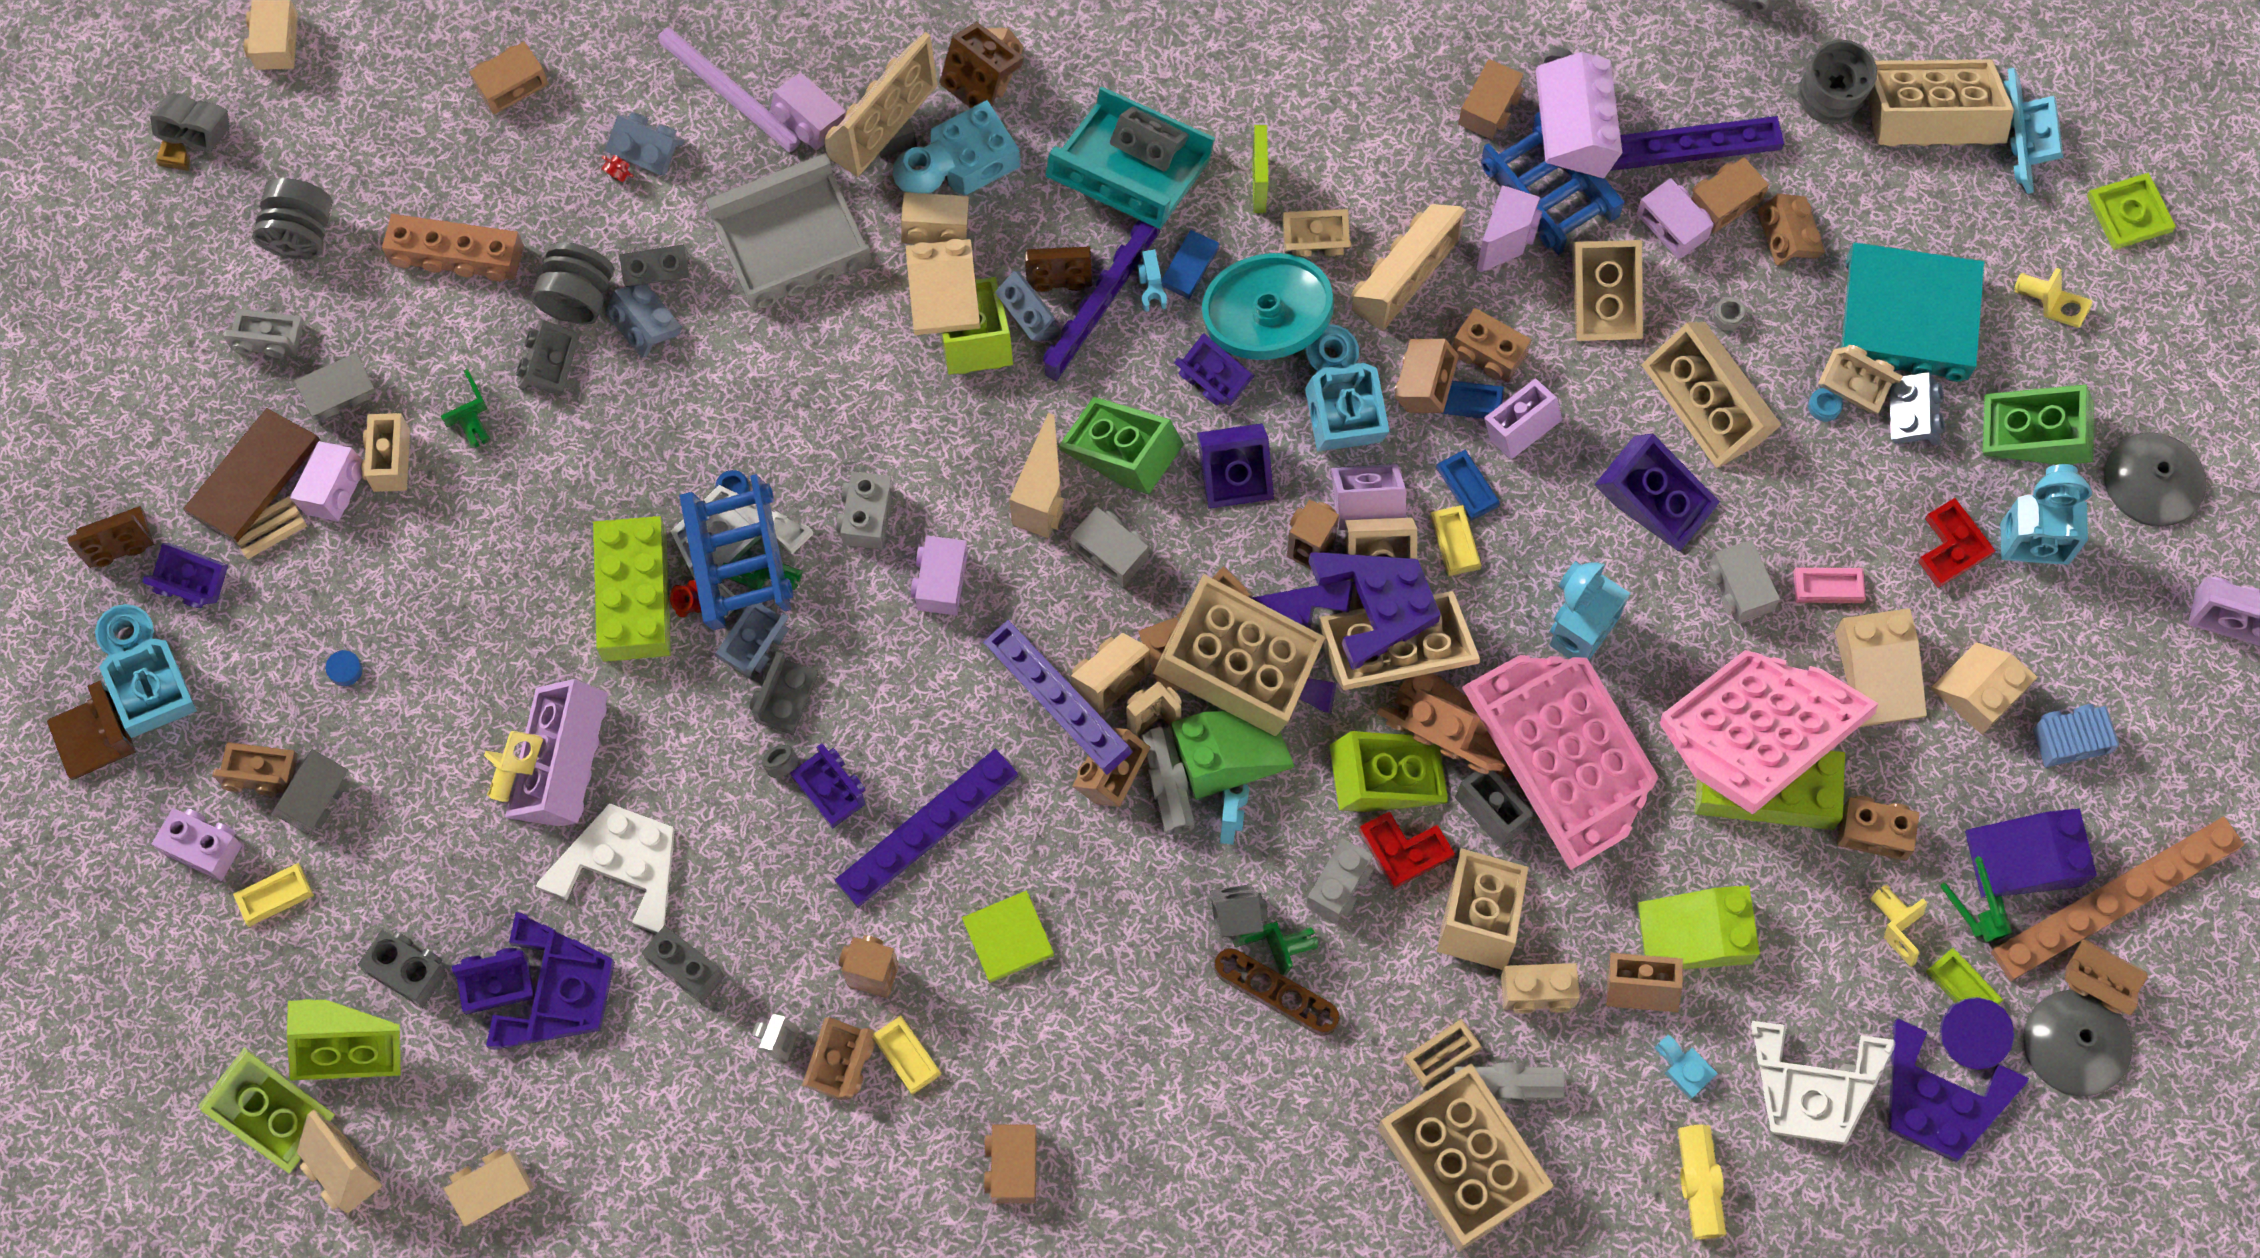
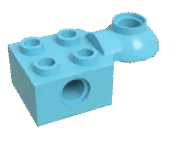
[893,100,1021,196]
[1305,324,1390,451]
[2000,464,2092,565]
[1549,561,1631,660]
[95,604,197,738]

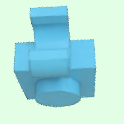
[1137,249,1167,312]
[1220,784,1249,845]
[1654,1034,1718,1099]

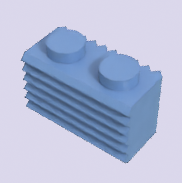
[2033,704,2120,768]

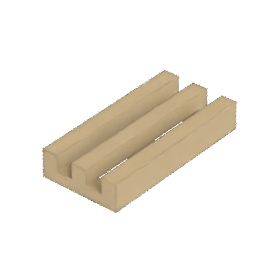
[237,496,307,560]
[1402,1018,1482,1089]

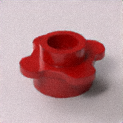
[601,155,634,183]
[670,580,701,618]

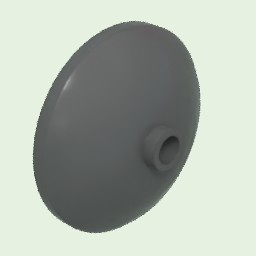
[2104,432,2206,526]
[2023,990,2133,1096]

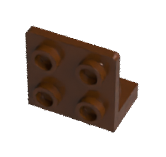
[939,21,1024,108]
[1025,246,1092,292]
[67,506,155,568]
[47,680,136,780]

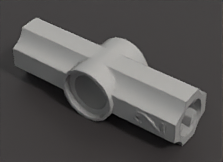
[1142,727,1194,835]
[1454,1062,1565,1104]

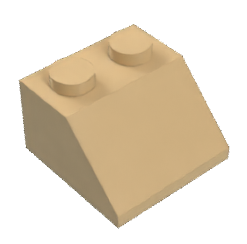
[1071,633,1150,715]
[1930,642,2038,735]

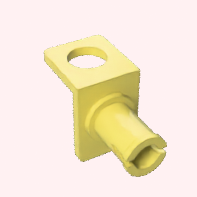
[2015,268,2092,328]
[484,731,543,802]
[1870,885,1927,967]

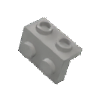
[223,309,304,358]

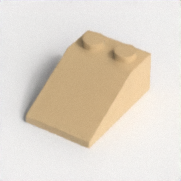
[906,239,980,336]
[1572,240,1643,341]
[1009,413,1065,538]
[1345,518,1417,611]
[1835,608,1927,727]
[1436,848,1529,970]
[297,1110,383,1214]

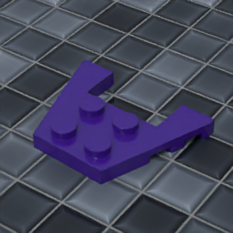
[1309,552,1441,670]
[1251,580,1354,714]
[486,912,615,1050]
[1888,1018,2029,1162]

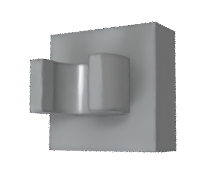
[752,1014,800,1062]

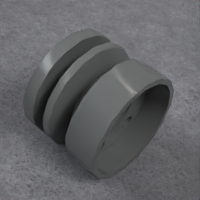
[1798,39,1877,124]
[252,178,333,260]
[531,242,614,325]

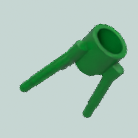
[1940,856,2013,943]

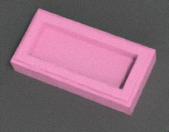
[1793,568,1866,603]

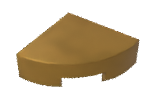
[155,140,190,171]

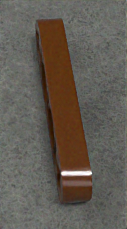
[1214,948,1339,1036]

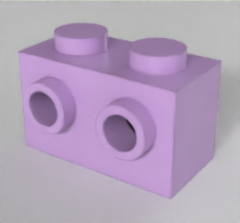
[770,72,847,150]
[1636,178,1714,260]
[1484,378,1562,460]
[290,441,363,522]
[911,535,968,616]
[151,808,242,881]

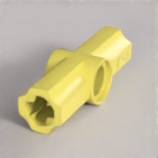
[1678,1124,1726,1240]

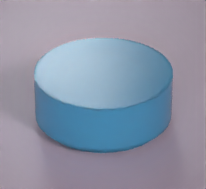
[1808,388,1843,422]

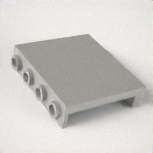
[705,153,872,309]

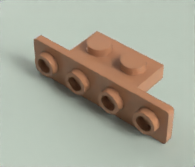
[1377,689,1505,774]

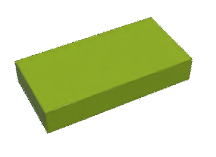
[1926,947,2004,1005]

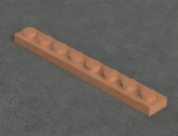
[1991,816,2245,982]

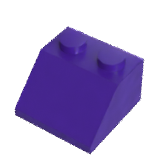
[1197,423,1274,509]

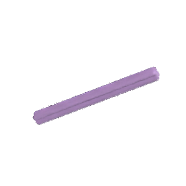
[658,28,801,152]

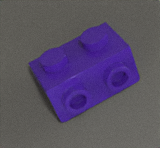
[1174,333,1255,406]
[142,543,229,608]
[790,743,866,829]
[452,948,535,1015]

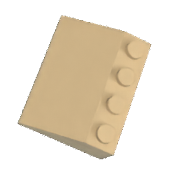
[824,32,938,177]
[1868,59,2014,147]
[1153,574,1326,737]
[1320,591,1480,691]
[1377,1063,1554,1253]

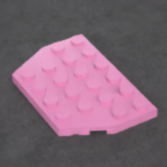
[1660,650,1878,815]
[1462,655,1659,870]

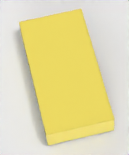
[1430,505,1482,577]
[233,863,314,927]
[872,1015,941,1095]

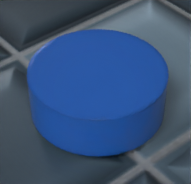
[715,470,750,494]
[325,650,363,686]

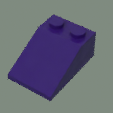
[1594,433,1720,552]
[1965,808,2097,898]

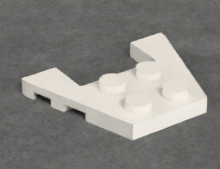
[671,485,814,618]
[536,803,675,934]
[1751,1021,1895,1145]

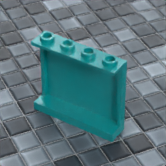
[1045,86,1215,229]
[1841,242,1985,382]

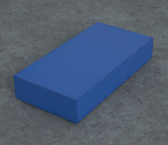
[1161,230,1219,299]
[1440,381,1504,419]
[1436,449,1500,521]

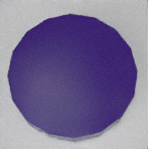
[1939,997,2015,1070]

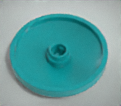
[1202,253,1334,360]

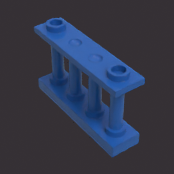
[1481,112,1624,256]
[679,474,793,631]

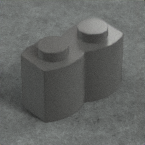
[150,93,230,151]

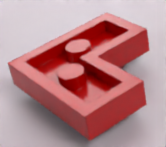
[1918,498,1996,588]
[1358,811,1455,890]

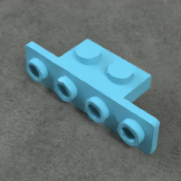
[2004,68,2064,194]

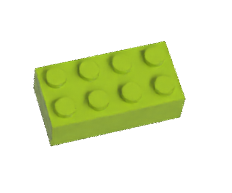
[593,516,671,662]
[1695,750,1845,830]

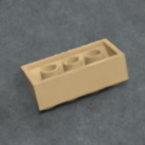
[1351,204,1466,332]
[1641,322,1781,468]

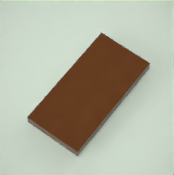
[183,408,320,543]

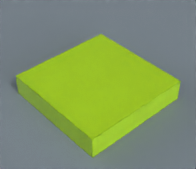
[1252,125,1268,213]
[2086,172,2176,250]
[962,890,1054,983]

